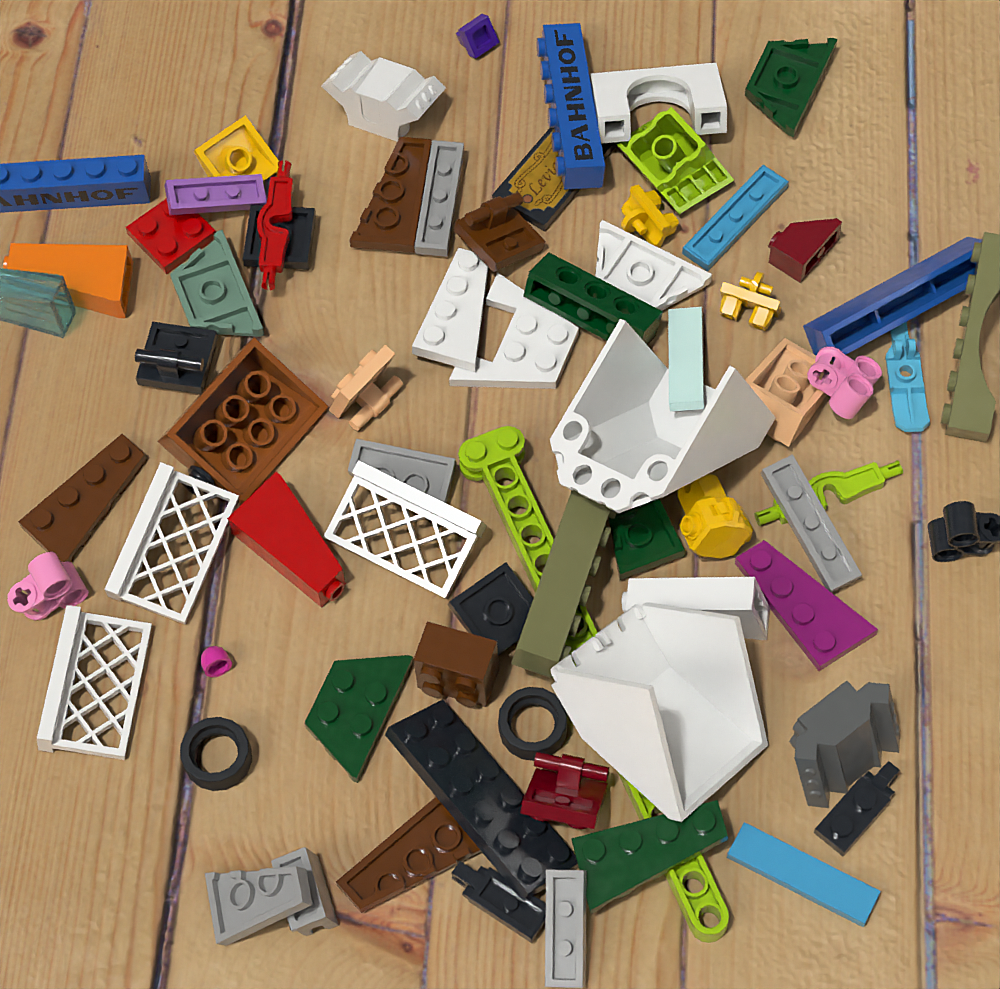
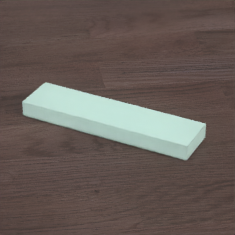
[668,307,704,412]

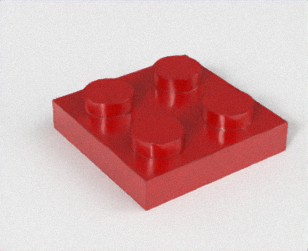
[125,198,216,275]

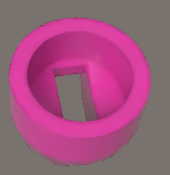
[201,646,232,677]

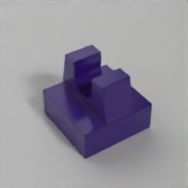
[456,14,499,59]

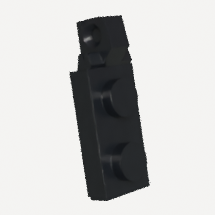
[814,761,900,857]
[451,861,546,943]

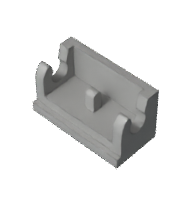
[271,847,339,936]

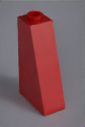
[227,472,346,608]

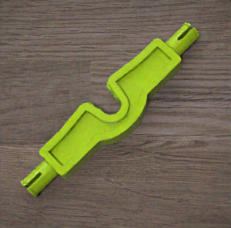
[754,460,903,526]

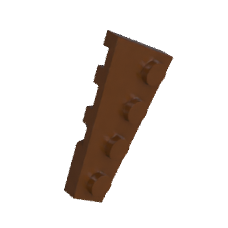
[349,137,432,253]
[18,434,147,562]
[336,797,482,913]

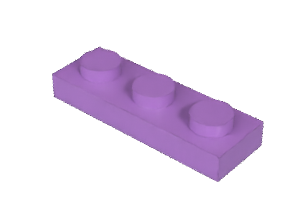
[164,174,267,215]

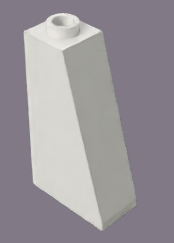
[622,577,770,640]

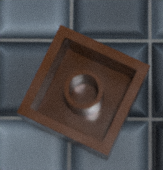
[413,621,499,707]

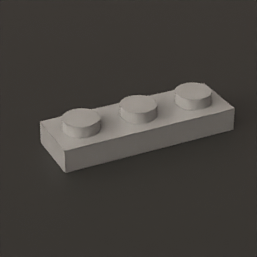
[545,869,586,988]

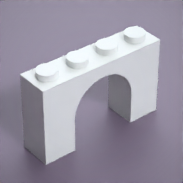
[590,63,727,143]

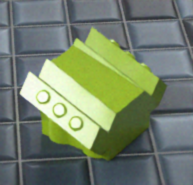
[614,106,734,214]

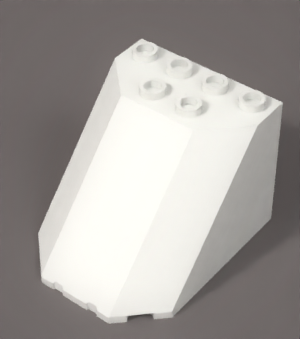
[550,319,776,513]

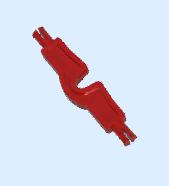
[257,160,294,290]

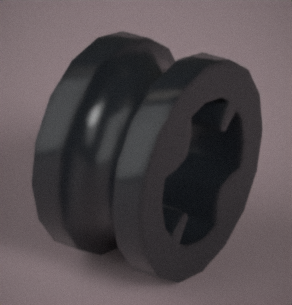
[182,465,215,496]

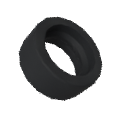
[498,687,567,761]
[180,717,252,791]

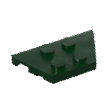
[745,38,838,137]
[304,655,414,783]

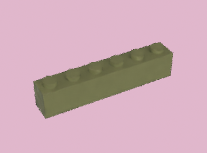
[511,490,617,678]

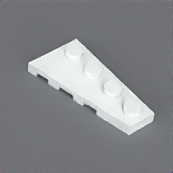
[412,248,489,372]

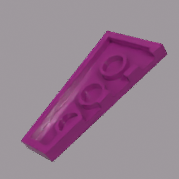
[735,540,878,671]

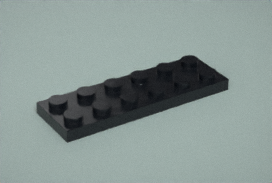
[385,699,578,901]

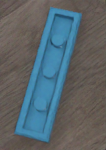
[682,165,789,271]
[727,822,881,927]

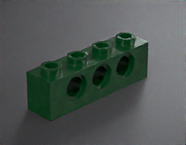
[523,252,663,345]

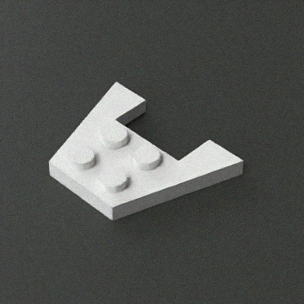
[449,273,579,389]

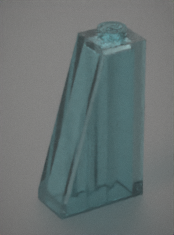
[0,268,77,338]

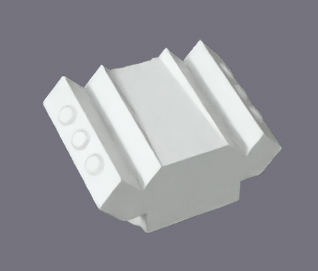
[321,51,446,142]

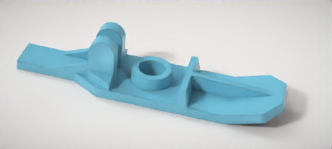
[885,322,930,432]

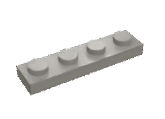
[414,140,464,257]
[760,454,862,593]

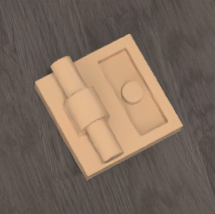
[329,345,403,431]

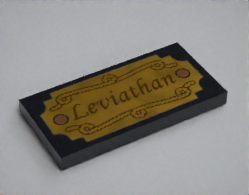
[492,128,617,231]

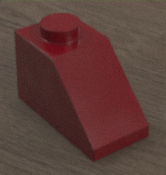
[768,218,842,283]

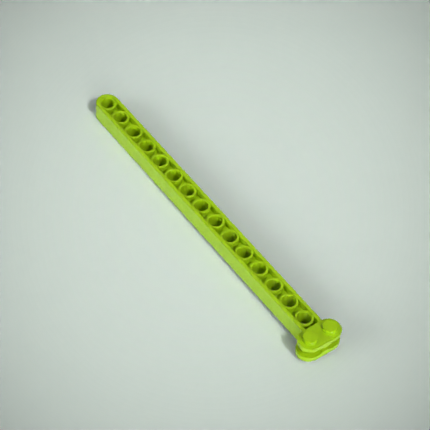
[458,426,729,943]

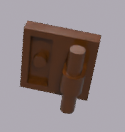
[453,192,546,272]

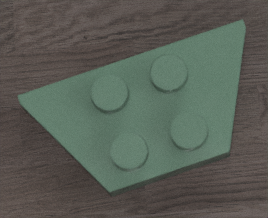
[170,230,264,337]

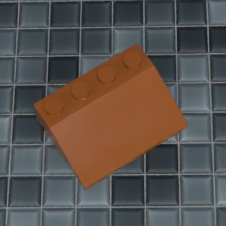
[157,337,329,505]

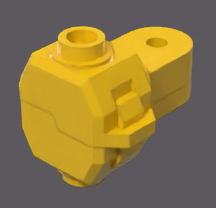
[677,474,753,558]

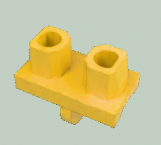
[621,184,679,248]
[720,271,781,331]

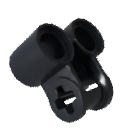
[927,501,1000,562]

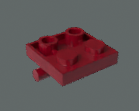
[521,752,610,829]

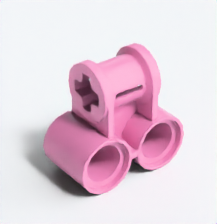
[807,347,882,419]
[7,552,89,621]

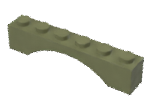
[941,232,1000,443]

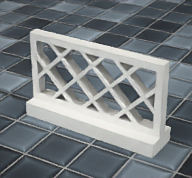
[323,460,487,599]
[105,462,239,624]
[37,605,152,760]

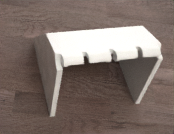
[551,602,768,822]

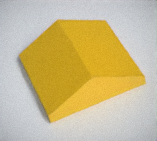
[194,115,279,182]

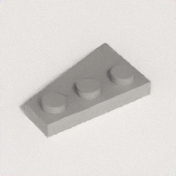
[348,439,457,527]
[205,866,313,946]

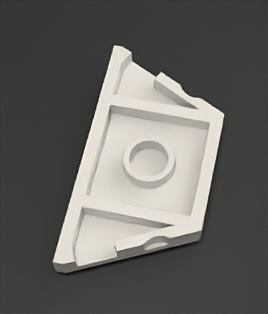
[595,220,712,311]

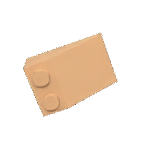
[745,338,830,447]

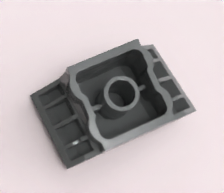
[789,681,900,808]

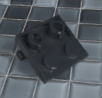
[135,321,219,394]

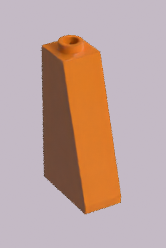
[3,243,133,318]

